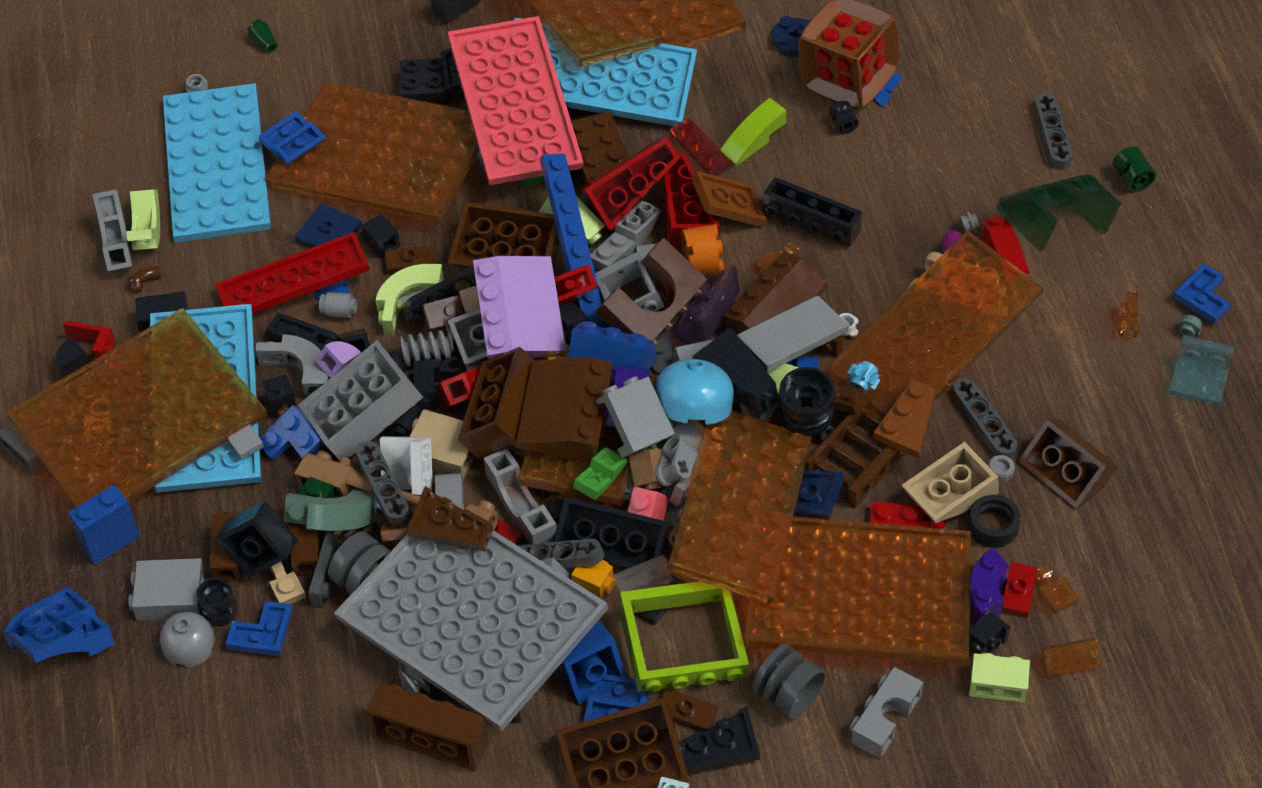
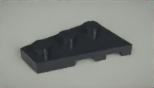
[679,706,760,774]

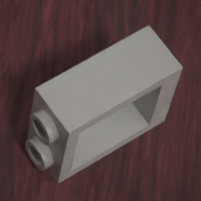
[595,251,665,312]

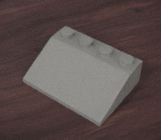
[298,340,423,460]

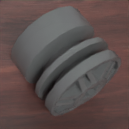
[753,643,826,719]

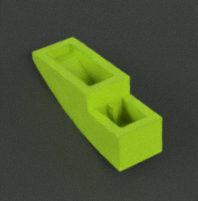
[719,98,787,167]

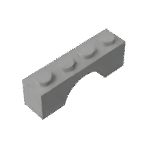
[484,448,557,544]

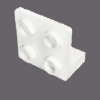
[380,437,433,495]

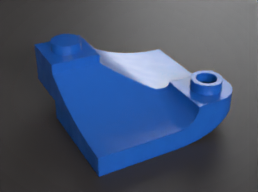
[3,587,114,663]

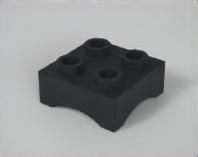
[400,58,449,108]

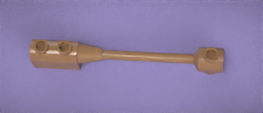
[294,450,498,531]

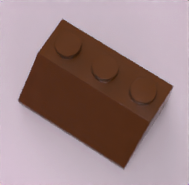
[1018,419,1119,509]

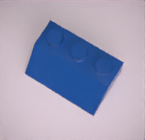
[568,321,657,370]

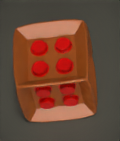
[798,0,899,108]

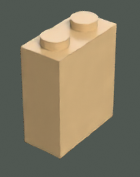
[410,409,475,480]

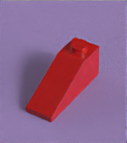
[981,216,1029,279]
[554,264,598,306]

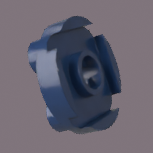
[772,16,811,57]

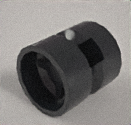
[197,577,238,627]

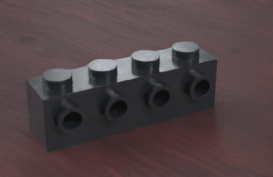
[763,177,862,247]

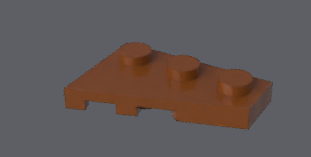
[873,379,935,459]

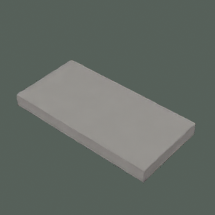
[737,296,849,372]

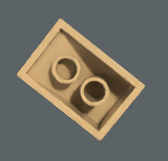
[902,442,999,523]

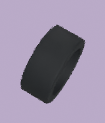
[968,494,1021,548]

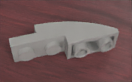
[590,201,662,270]

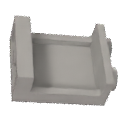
[596,376,675,459]

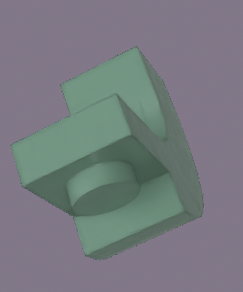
[284,490,377,531]

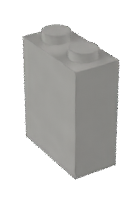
[129,558,206,621]

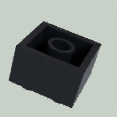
[215,501,298,578]

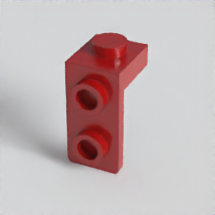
[63,321,116,367]

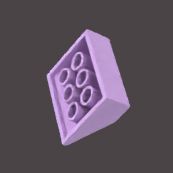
[473,256,566,359]

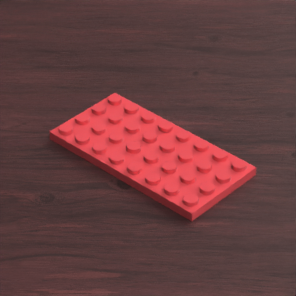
[448,16,584,186]

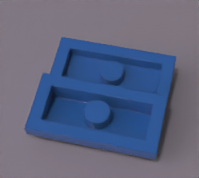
[259,110,326,165]
[584,675,649,722]

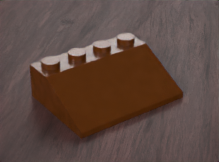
[448,202,560,268]
[515,357,613,463]
[556,698,689,788]

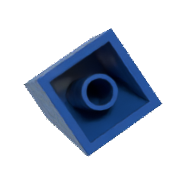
[557,620,627,705]

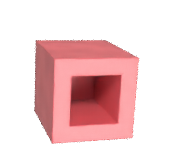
[628,487,670,521]

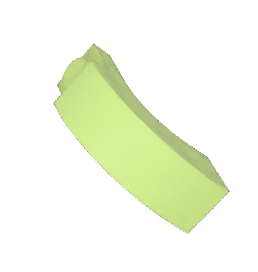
[126,189,160,250]
[376,264,444,336]

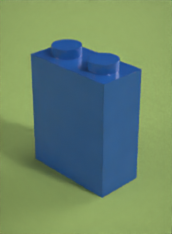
[68,485,140,565]

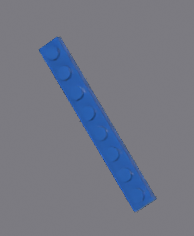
[540,154,609,328]

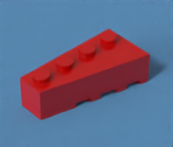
[580,137,680,231]
[659,153,720,247]

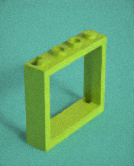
[618,578,749,693]

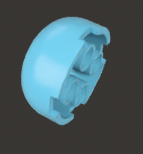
[655,359,734,424]

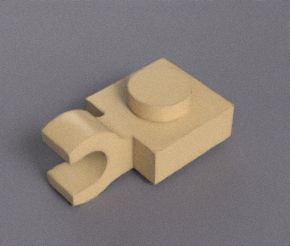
[269,562,306,604]

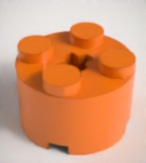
[681,224,724,276]

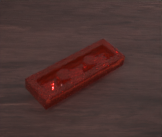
[670,118,731,176]

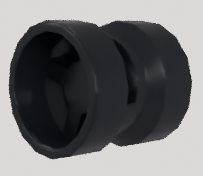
[829,101,859,134]

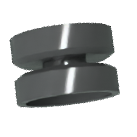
[328,532,391,595]

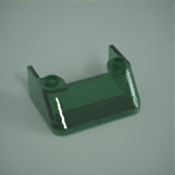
[996,174,1122,252]

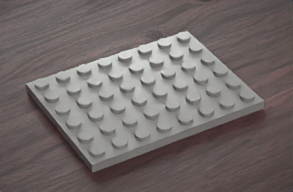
[334,531,609,731]

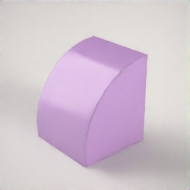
[315,341,361,378]

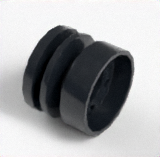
[779,367,835,437]

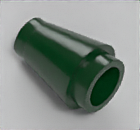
[247,19,278,53]

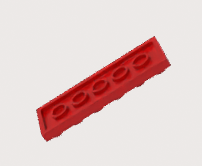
[215,232,370,314]

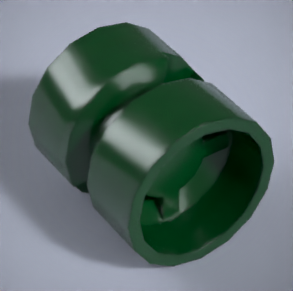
[1112,146,1157,192]

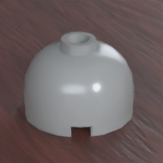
[159,612,216,667]

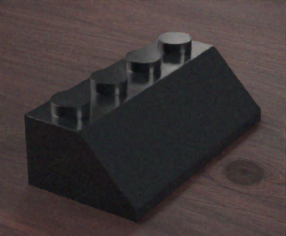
[554,497,673,575]

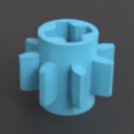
[847,361,880,390]

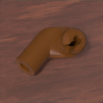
[128,266,161,292]

